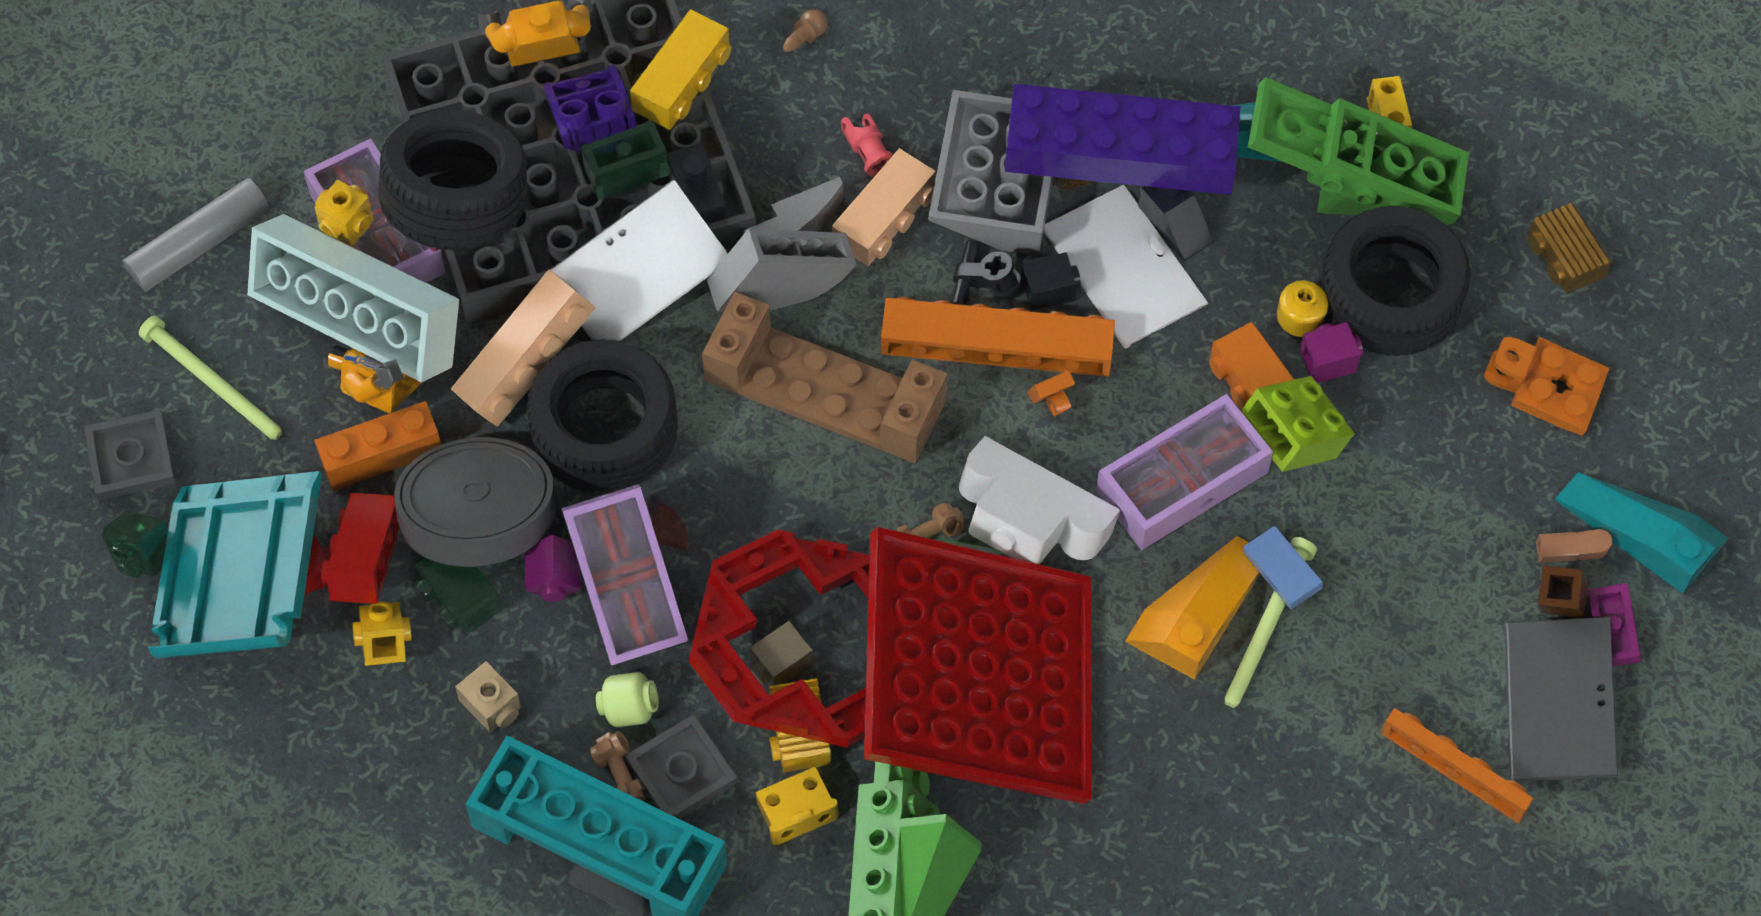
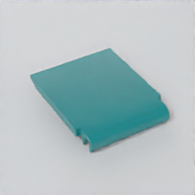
[148,471,322,659]

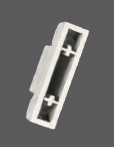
[959,436,1120,564]

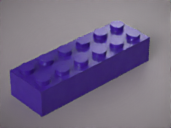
[1005,84,1241,195]

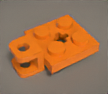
[1484,337,1610,436]

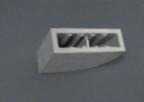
[707,228,856,312]

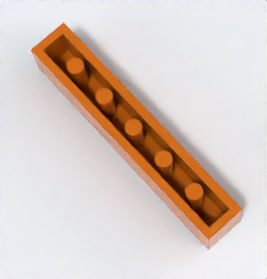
[881,297,1115,377]

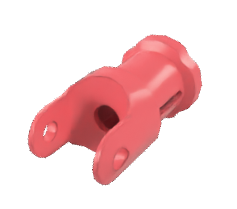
[841,114,893,177]

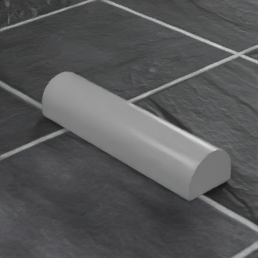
[122,178,270,292]

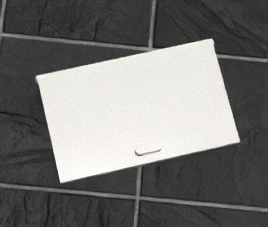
[544,180,728,341]
[1044,184,1208,349]

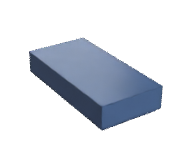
[1243,526,1323,610]

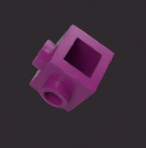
[1300,322,1363,383]
[525,535,582,602]

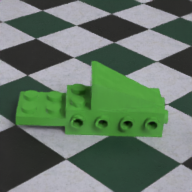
[1248,77,1469,226]
[849,762,982,916]

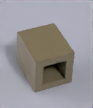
[749,621,813,686]

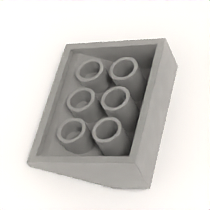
[928,90,1053,256]

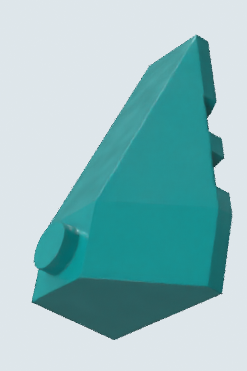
[1555,472,1729,594]

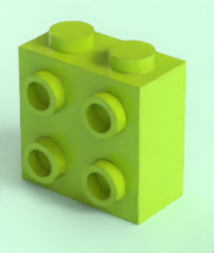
[1241,376,1355,472]

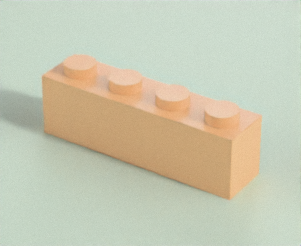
[451,269,596,427]

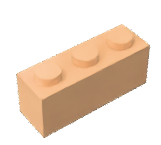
[832,148,936,266]

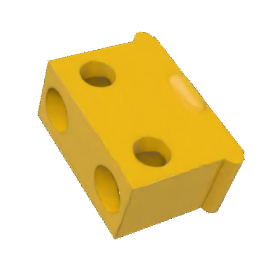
[1366,76,1412,128]
[755,767,839,845]

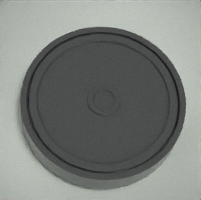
[394,437,556,567]

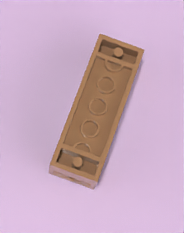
[702,291,948,464]

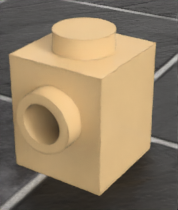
[455,661,521,733]

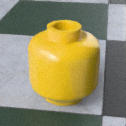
[1276,280,1329,337]

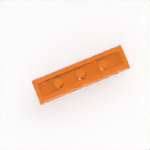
[1381,708,1533,824]

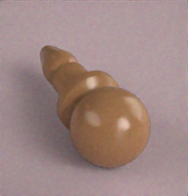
[783,9,828,52]

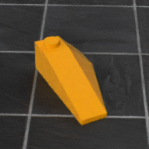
[1125,536,1260,680]

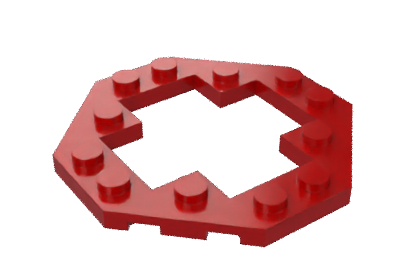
[688,529,870,748]

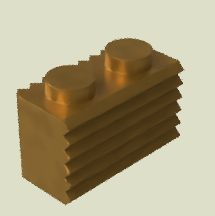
[1528,202,1611,294]

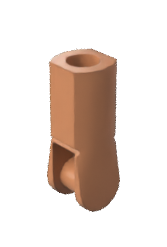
[1536,529,1612,563]

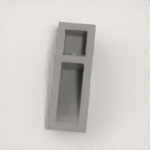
[743,177,843,235]

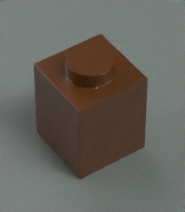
[1538,566,1589,618]

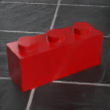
[321,493,399,604]

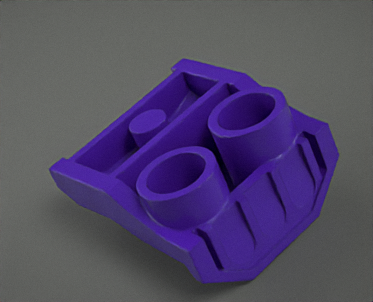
[543,65,637,155]

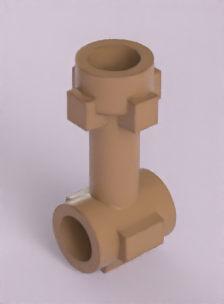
[896,503,965,538]
[590,731,645,801]

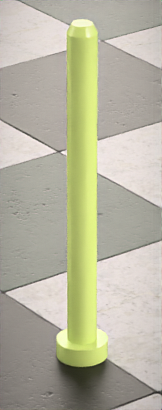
[139,315,282,440]
[1225,537,1317,708]

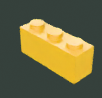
[630,9,732,130]

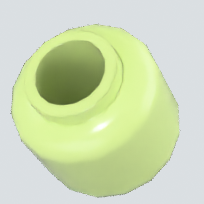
[596,672,659,727]

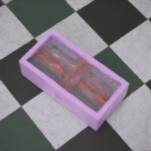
[303,138,446,283]
[1096,394,1273,551]
[562,484,688,665]

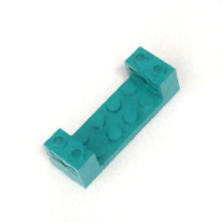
[465,736,727,916]

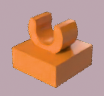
[1027,370,1075,416]

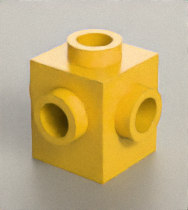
[314,179,374,247]
[352,601,411,666]

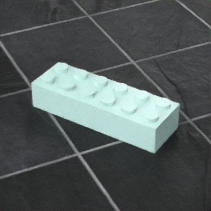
[247,214,459,382]

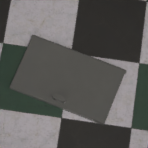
[1505,617,1618,782]

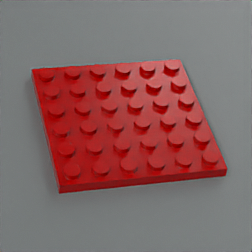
[864,526,1092,804]

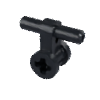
[951,240,1023,305]

